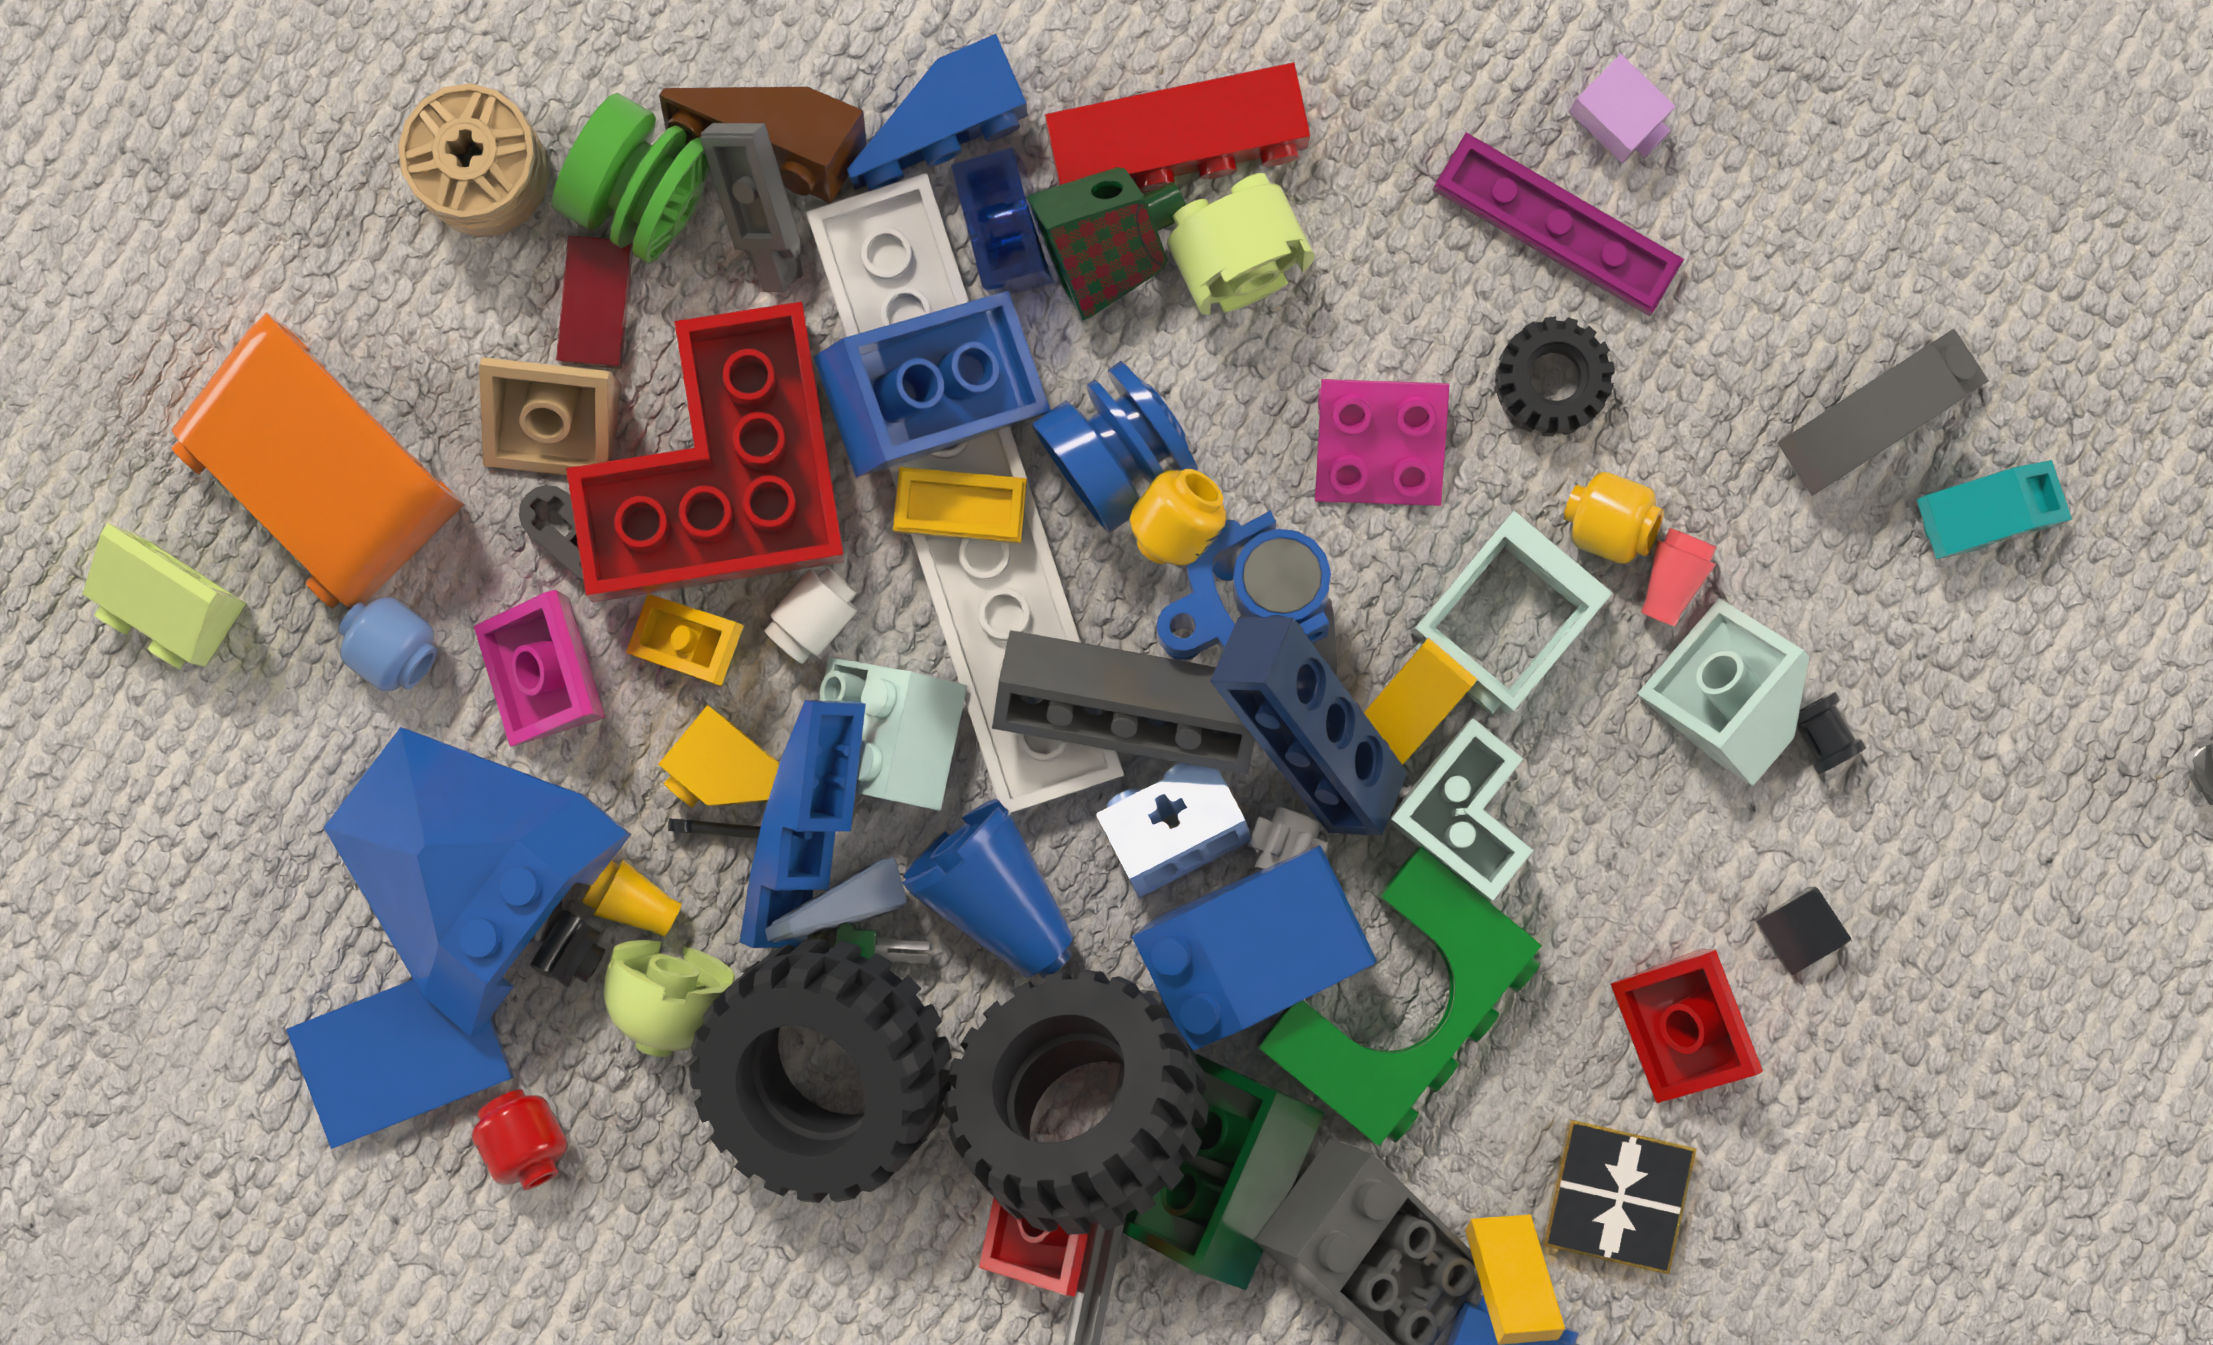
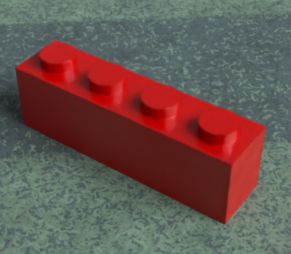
[1045,62,1310,192]

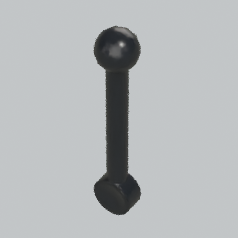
[668,818,761,839]

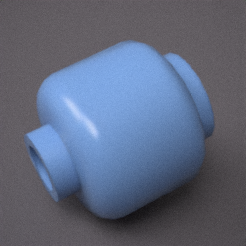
[338,597,438,692]

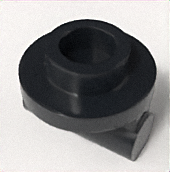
[530,910,606,988]

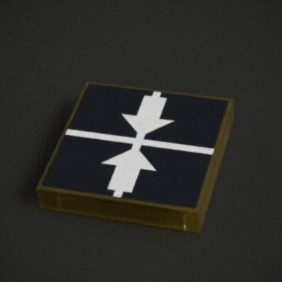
[1541,1119,1697,1275]

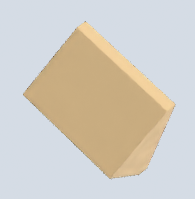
[479,357,621,475]

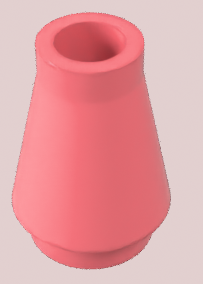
[1641,527,1717,627]

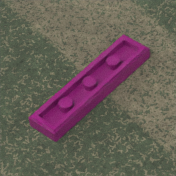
[1432,132,1684,317]

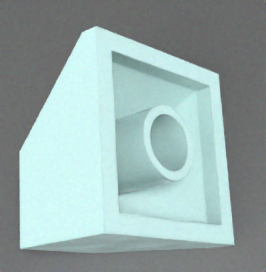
[1637,598,1809,786]

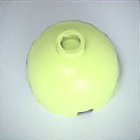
[604,940,735,1057]

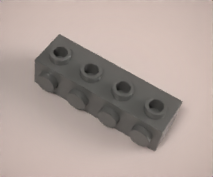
[992,630,1255,775]

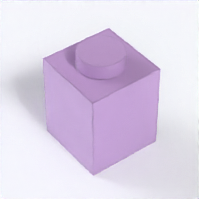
[1569,54,1676,164]

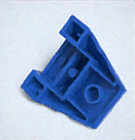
[323,727,631,1037]

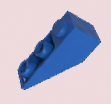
[847,34,1028,191]

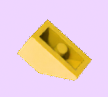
[658,705,780,808]

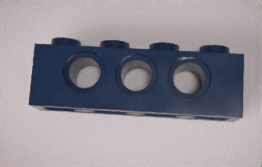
[1210,615,1408,835]

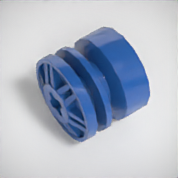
[1032,361,1198,534]

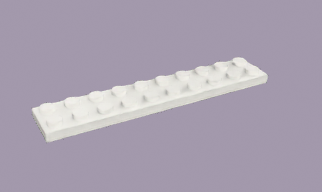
[806,173,1124,814]

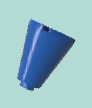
[902,799,1073,979]

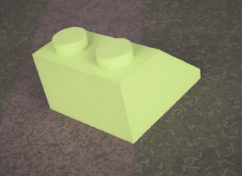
[82,523,247,669]

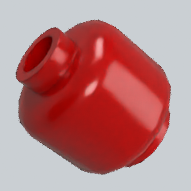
[471,1089,568,1190]

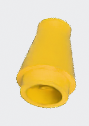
[581,858,682,938]

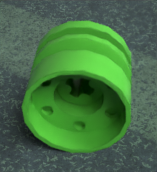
[551,93,710,264]

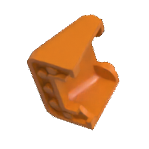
[171,312,465,609]

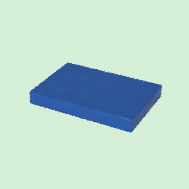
[286,980,515,1149]

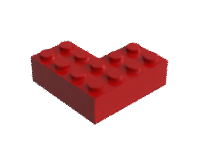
[566,301,844,603]

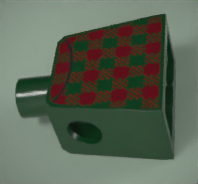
[1026,167,1186,321]

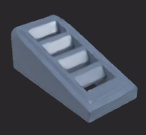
[765,857,907,943]

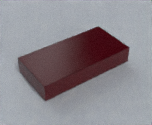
[556,235,633,369]

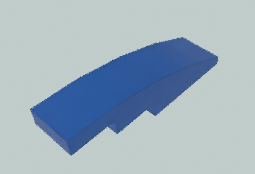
[739,700,866,948]

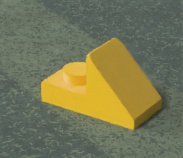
[626,594,744,687]

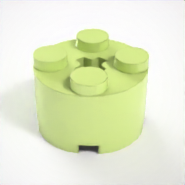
[1167,173,1315,315]

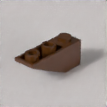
[659,86,867,203]

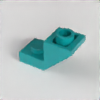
[1916,460,2073,559]

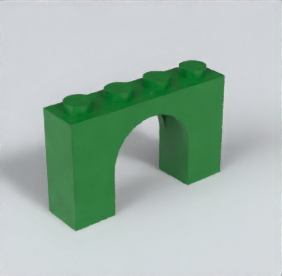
[1256,847,1542,1146]

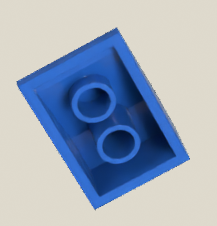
[813,290,1051,478]
[1131,845,1377,1051]

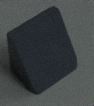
[1756,886,1852,975]

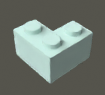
[1388,718,1534,901]

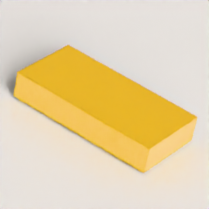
[893,467,1027,544]
[1364,637,1477,765]
[1465,1214,1565,1345]

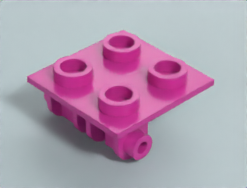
[1315,379,1450,506]

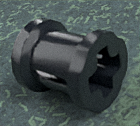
[1796,691,1866,775]

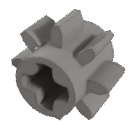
[1247,807,1329,870]

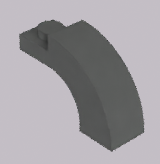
[1777,329,1989,496]

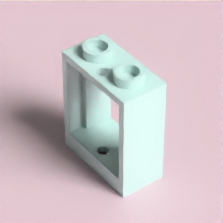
[1410,511,1613,714]

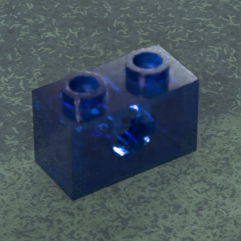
[951,147,1055,295]

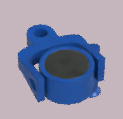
[1157,510,1331,661]

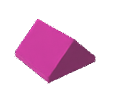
[473,590,606,747]

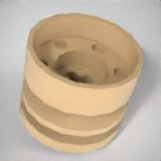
[398,83,550,237]

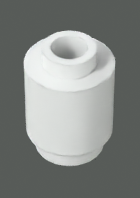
[764,568,858,664]

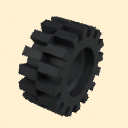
[1495,316,1615,437]

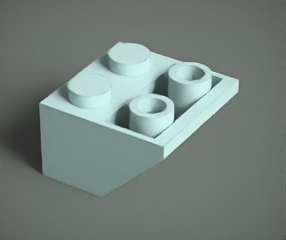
[819,657,968,811]

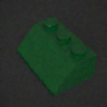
[1122,1053,1325,1290]

